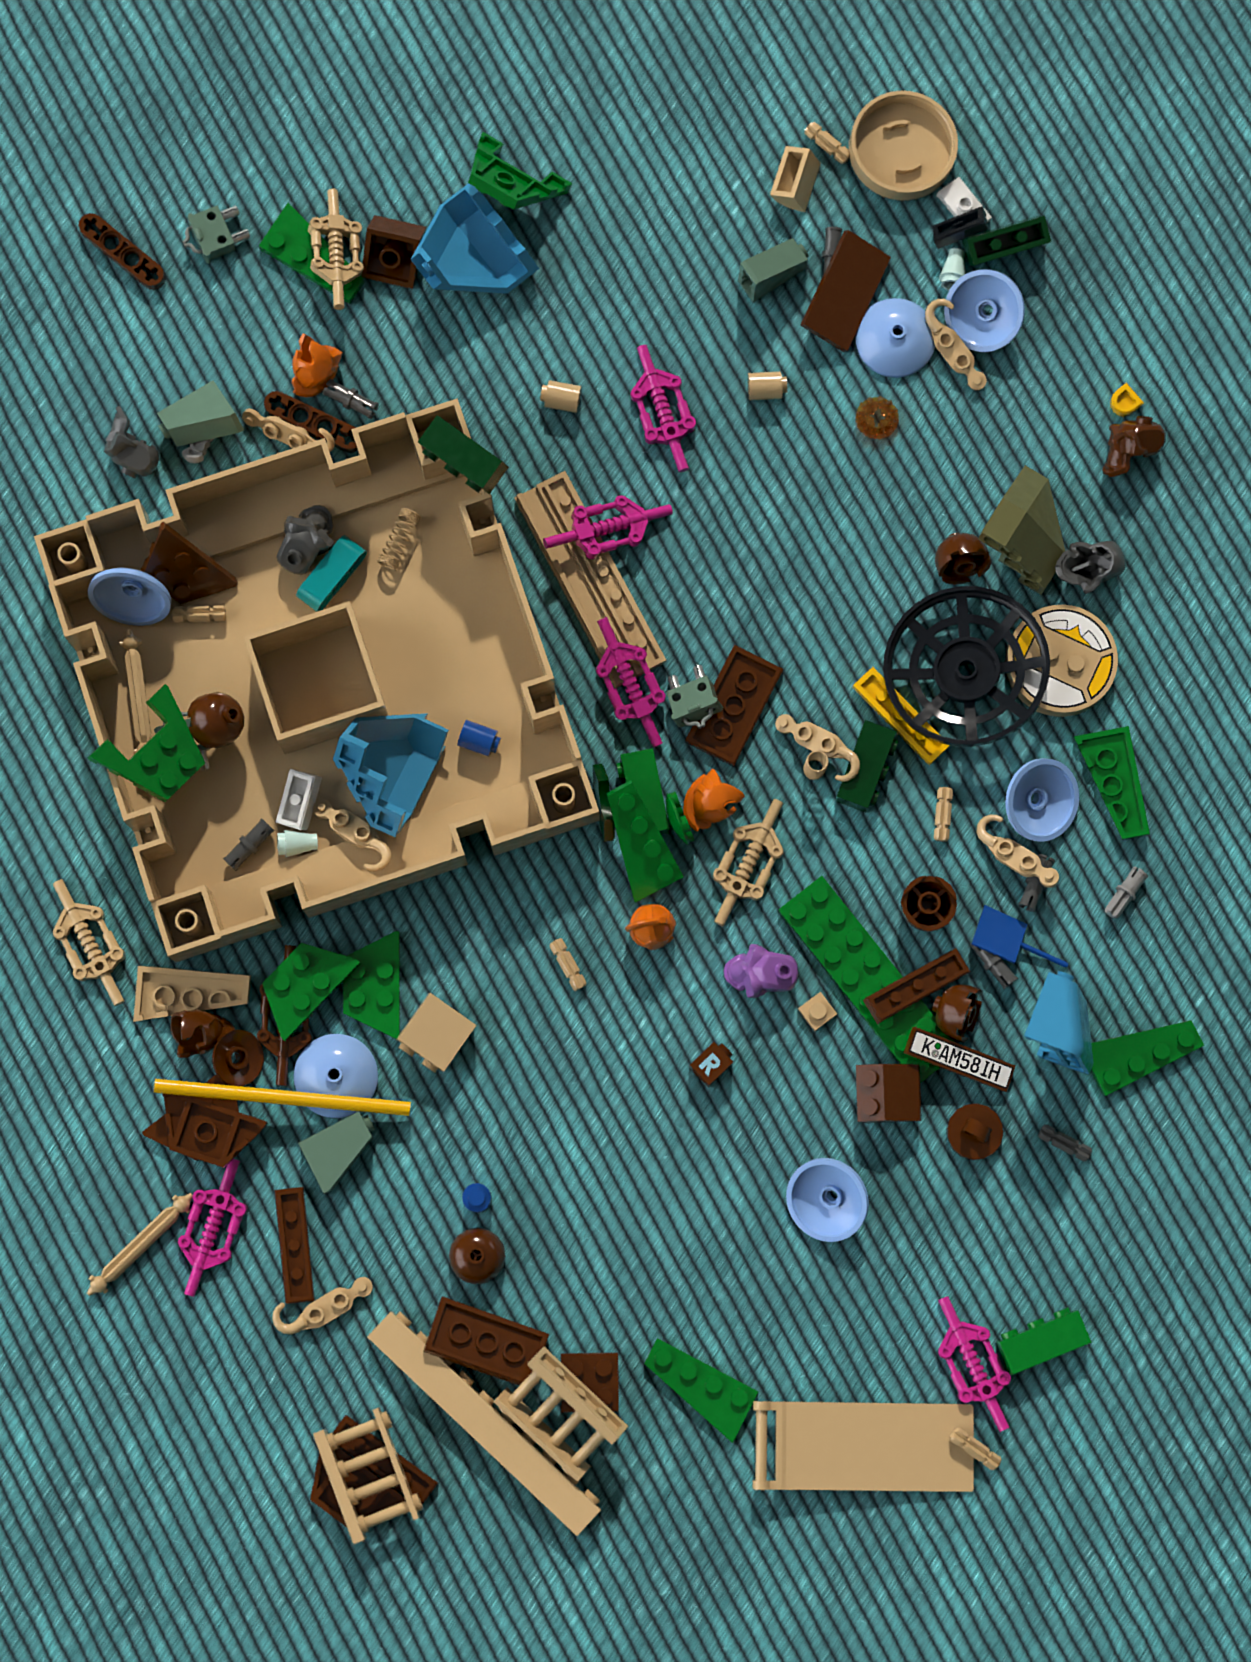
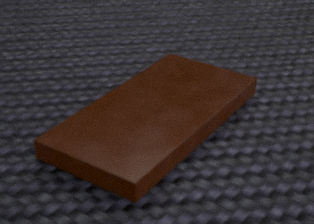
[800,230,891,352]
[685,645,783,767]
[423,1296,549,1386]

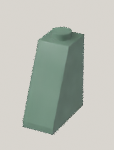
[738,238,809,303]
[157,380,244,447]
[298,1111,375,1194]

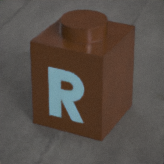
[689,1042,733,1087]

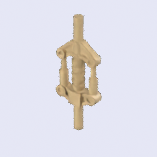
[308,189,364,310]
[713,799,784,926]
[53,879,126,1006]

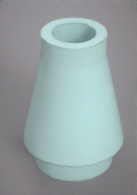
[939,248,965,290]
[277,830,318,857]

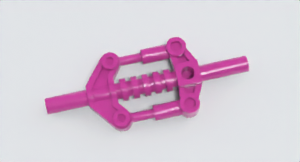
[631,345,696,473]
[543,495,673,559]
[596,617,666,747]
[178,1159,248,1297]
[938,1296,1011,1432]

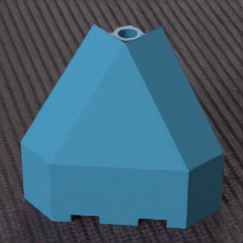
[411,183,539,294]
[333,713,449,837]

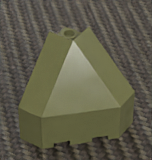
[978,465,1065,595]

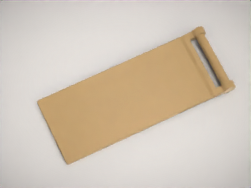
[752,1401,974,1492]

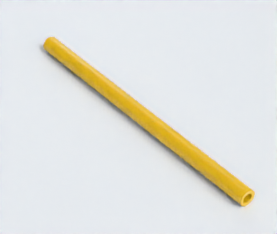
[154,1079,411,1116]

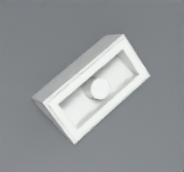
[276,769,322,830]

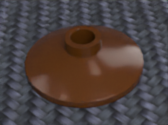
[212,1030,264,1086]

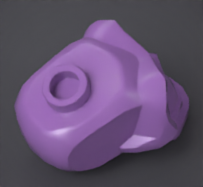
[723,944,799,998]

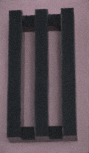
[933,206,988,249]

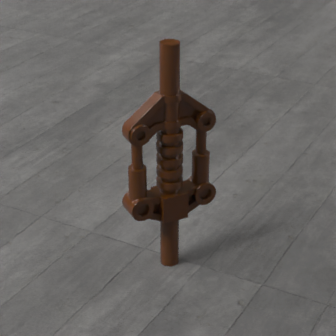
[257,945,312,1086]

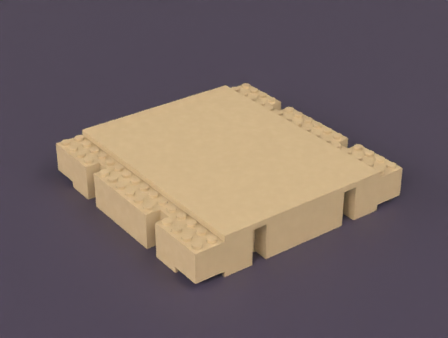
[34,399,600,962]

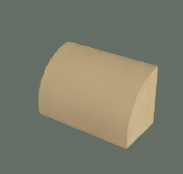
[770,146,821,212]

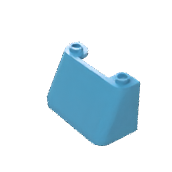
[1024,971,1094,1074]

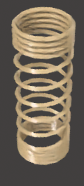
[377,508,421,571]
[803,750,829,780]

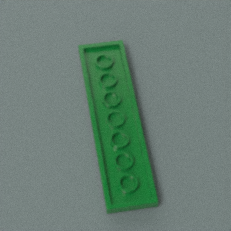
[778,876,955,1083]

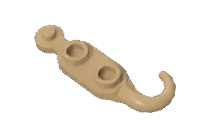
[925,299,987,391]
[242,408,335,452]
[775,714,860,782]
[313,800,391,872]
[976,814,1059,888]
[272,1277,373,1335]

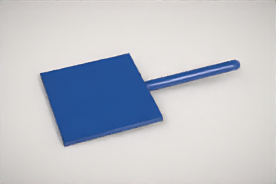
[971,905,1069,968]

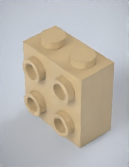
[396,993,476,1073]

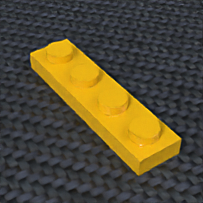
[852,667,950,765]

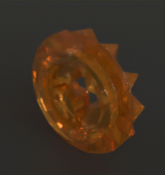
[855,396,899,439]

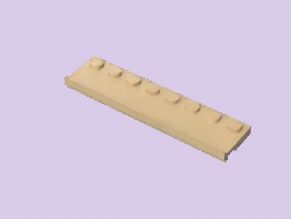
[514,471,666,689]

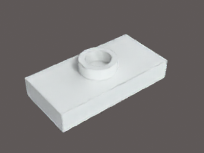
[937,177,992,223]

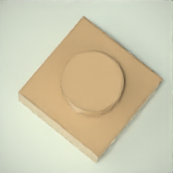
[798,992,837,1032]

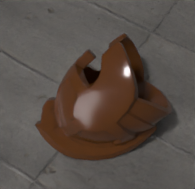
[170,1010,235,1058]

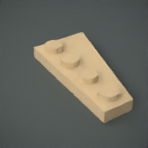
[133,965,251,1022]

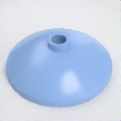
[944,269,1025,352]
[855,298,935,378]
[88,567,171,626]
[1005,758,1079,842]
[294,1034,378,1118]
[786,1158,869,1242]

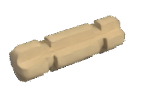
[804,122,850,164]
[172,605,226,623]
[934,787,953,842]
[550,938,586,991]
[949,1427,1001,1470]

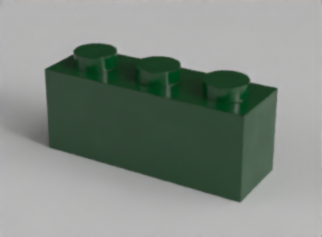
[962,215,1051,266]
[418,415,509,494]
[835,720,898,813]

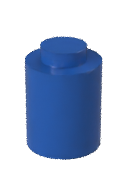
[457,720,501,757]
[462,1183,492,1213]

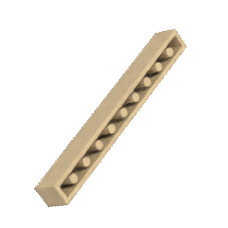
[367,1311,601,1536]

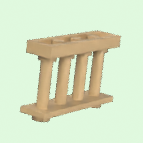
[493,1347,628,1482]
[313,1407,423,1544]

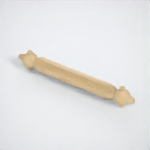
[119,629,152,754]
[87,1193,193,1296]

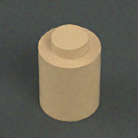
[748,371,787,400]
[540,380,581,413]

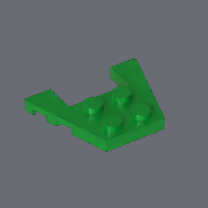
[468,132,572,210]
[87,684,205,802]

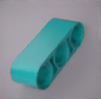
[296,535,367,612]

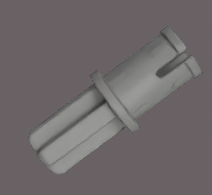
[1105,867,1148,919]

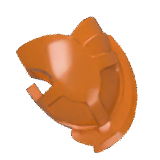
[291,334,343,397]
[683,768,745,832]
[625,904,676,950]

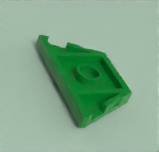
[343,931,400,1039]
[262,943,360,1042]

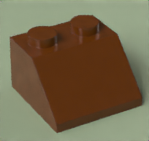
[361,215,426,289]
[856,1064,922,1123]

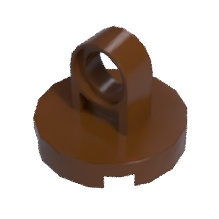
[946,1103,1003,1160]

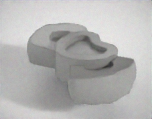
[182,439,214,463]

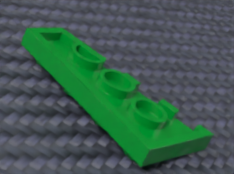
[259,203,364,304]
[1074,726,1150,840]
[607,780,684,903]
[1091,1020,1204,1096]
[644,1338,758,1443]

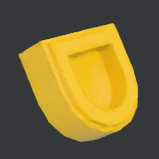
[1110,382,1144,417]

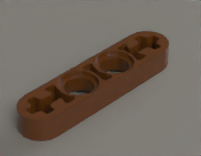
[78,213,166,290]
[264,391,357,453]

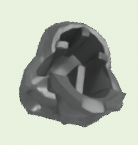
[104,406,159,479]
[276,505,334,575]
[1055,541,1126,594]

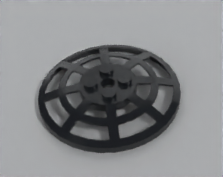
[883,586,1050,747]

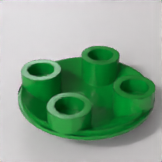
[666,791,695,845]

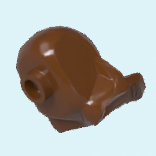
[1102,416,1166,477]

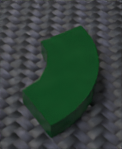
[592,764,615,842]

